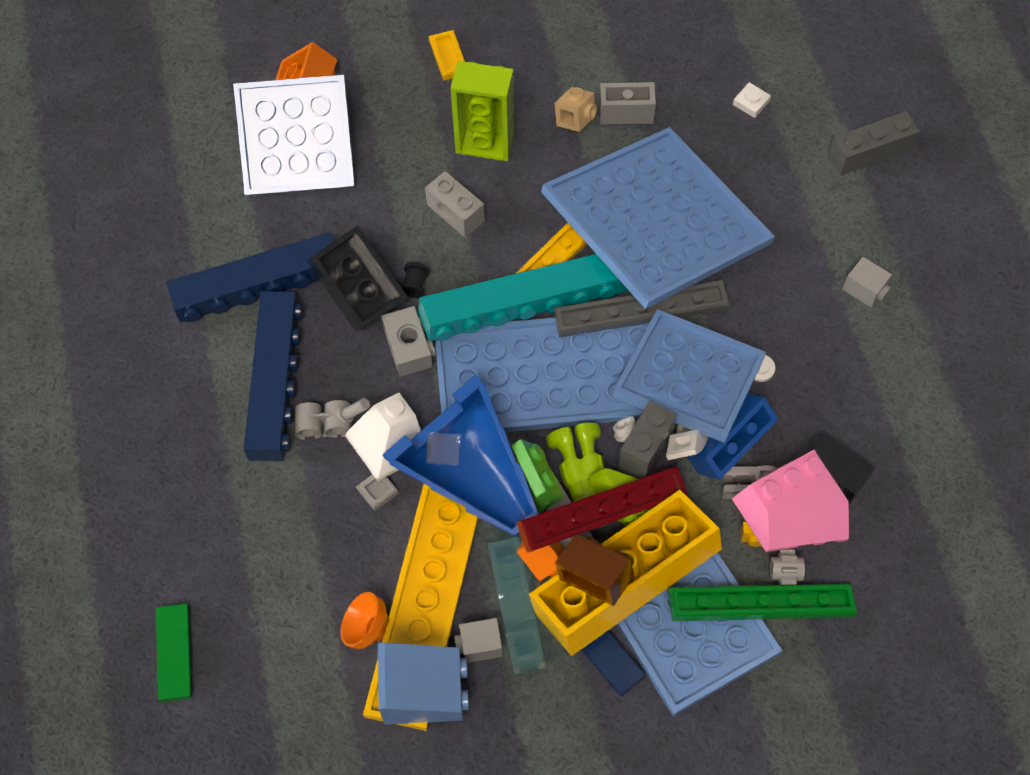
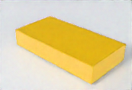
[428,30,465,81]

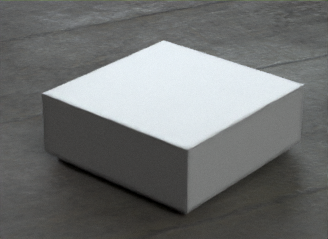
[356,474,399,511]

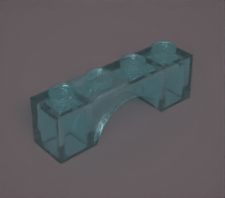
[487,537,545,674]

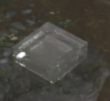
[426,432,460,465]

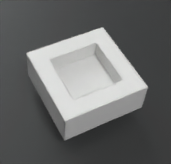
[733,82,771,118]

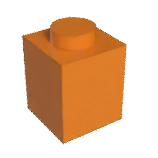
[517,540,565,582]

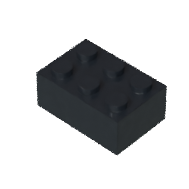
[307,225,407,332]

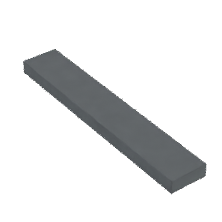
[554,280,730,338]

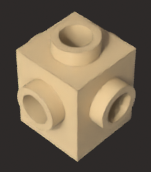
[555,87,597,132]

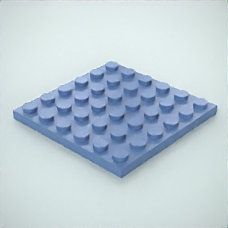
[541,127,775,309]

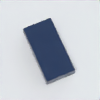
[581,631,645,697]

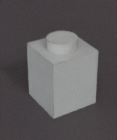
[842,257,892,307]
[454,618,503,663]

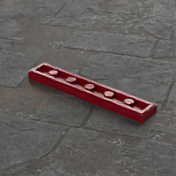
[516,466,688,553]

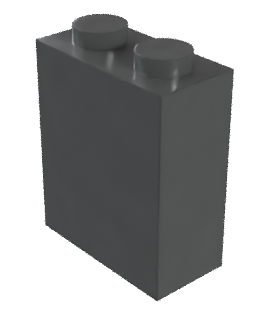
[618,400,677,479]

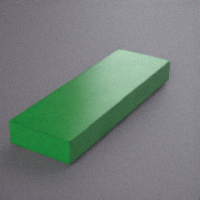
[156,604,192,703]

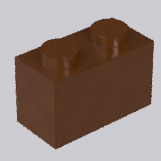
[555,534,634,606]

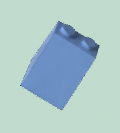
[378,642,469,725]

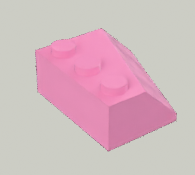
[732,450,849,552]

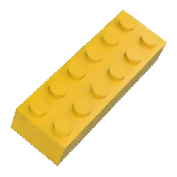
[529,490,722,656]

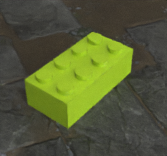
[450,61,514,161]

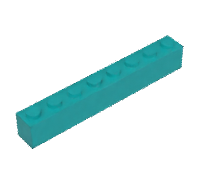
[418,254,630,341]

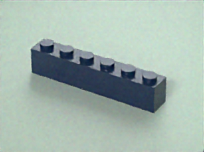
[166,232,334,323]
[244,291,303,461]

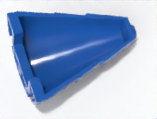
[382,374,538,538]

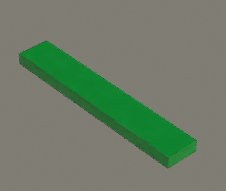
[668,584,857,621]

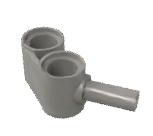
[295,398,370,440]

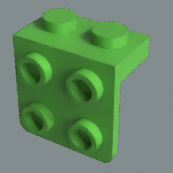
[511,439,564,514]

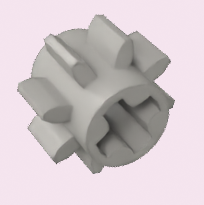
[770,549,805,585]

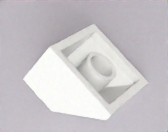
[345,393,421,481]

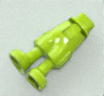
[546,423,608,528]

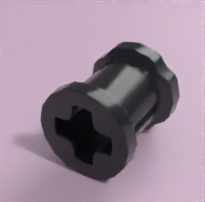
[400,262,430,299]

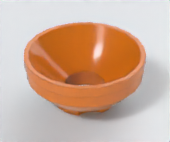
[341,592,389,650]

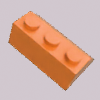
[276,42,337,80]

